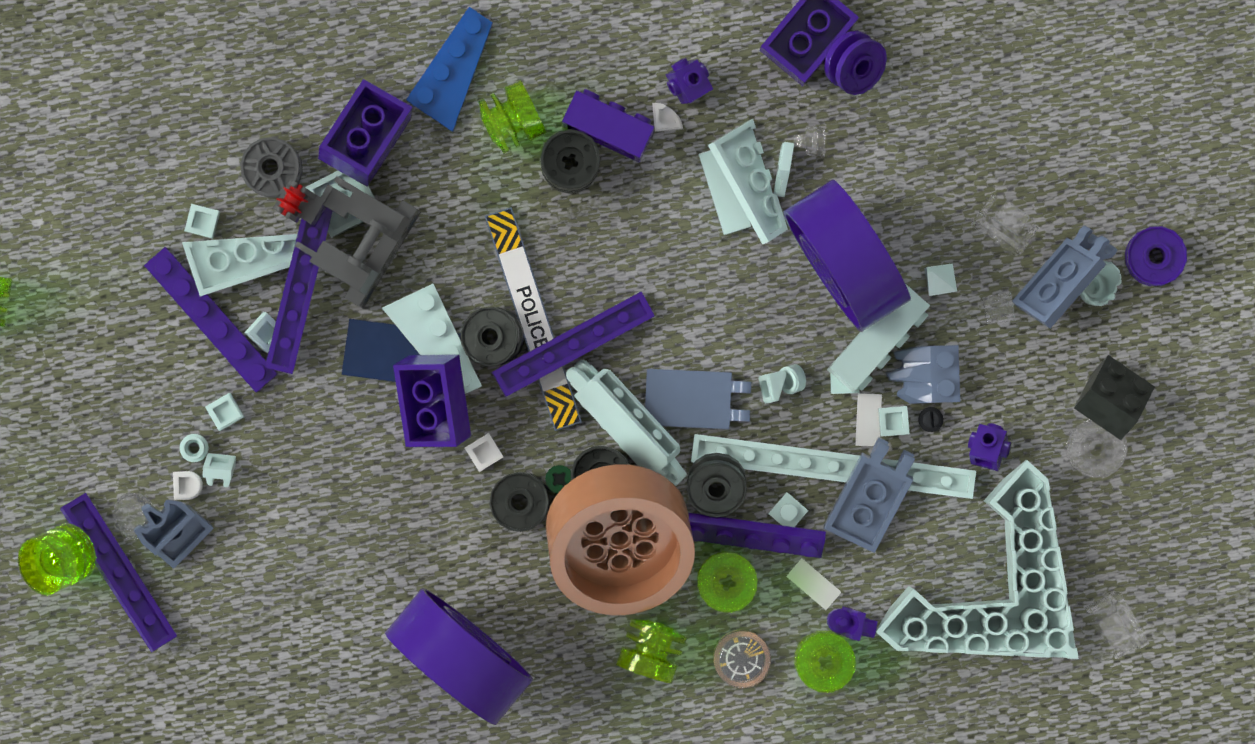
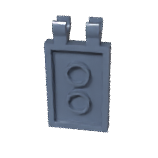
[1012,226,1117,329]
[645,369,751,429]
[824,437,915,553]

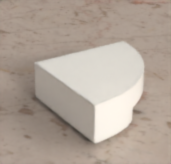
[652,103,683,132]

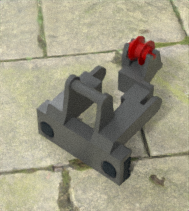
[272,176,421,309]

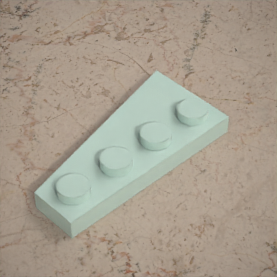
[708,119,788,244]
[182,234,297,296]
[382,284,482,394]

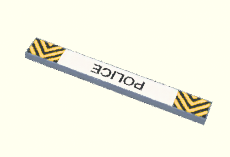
[485,207,582,431]

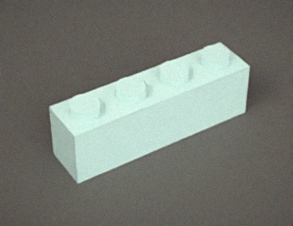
[827,285,930,392]

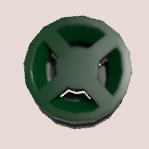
[545,465,571,493]

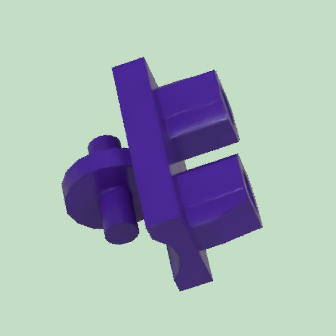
[827,606,878,641]

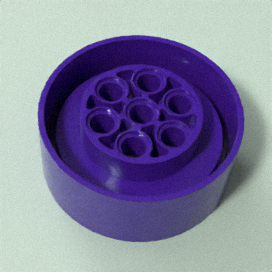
[783,180,911,332]
[385,588,533,725]

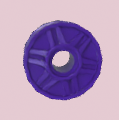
[824,30,887,95]
[1125,226,1187,286]

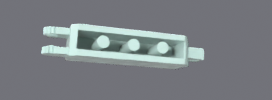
[566,359,687,486]

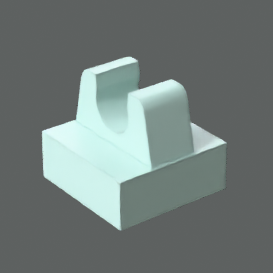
[203,453,236,487]

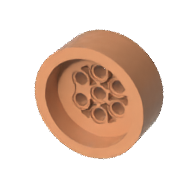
[546,464,695,615]

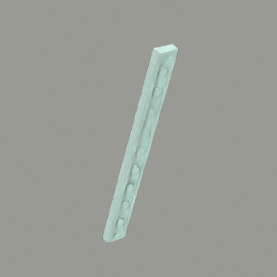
[691,434,976,499]

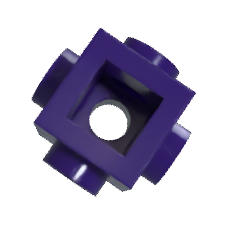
[665,58,713,104]
[968,423,1011,471]

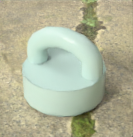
[780,364,806,394]

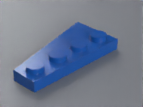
[406,7,493,132]

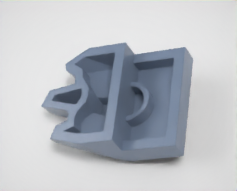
[885,345,960,404]
[134,500,214,569]

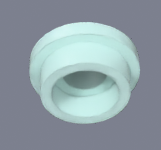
[180,434,209,462]

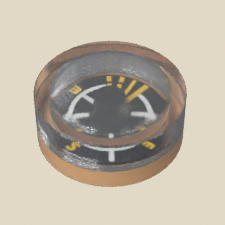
[713,630,771,688]

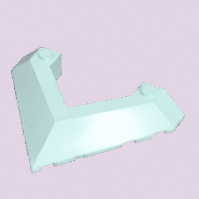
[876,460,1079,659]

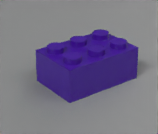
[759,0,859,87]
[318,79,412,187]
[562,89,654,163]
[393,354,471,447]

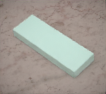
[699,150,751,235]

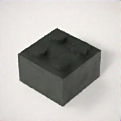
[1074,355,1155,440]

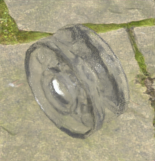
[1065,419,1127,478]

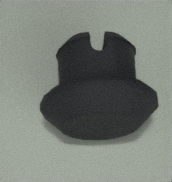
[918,407,944,432]

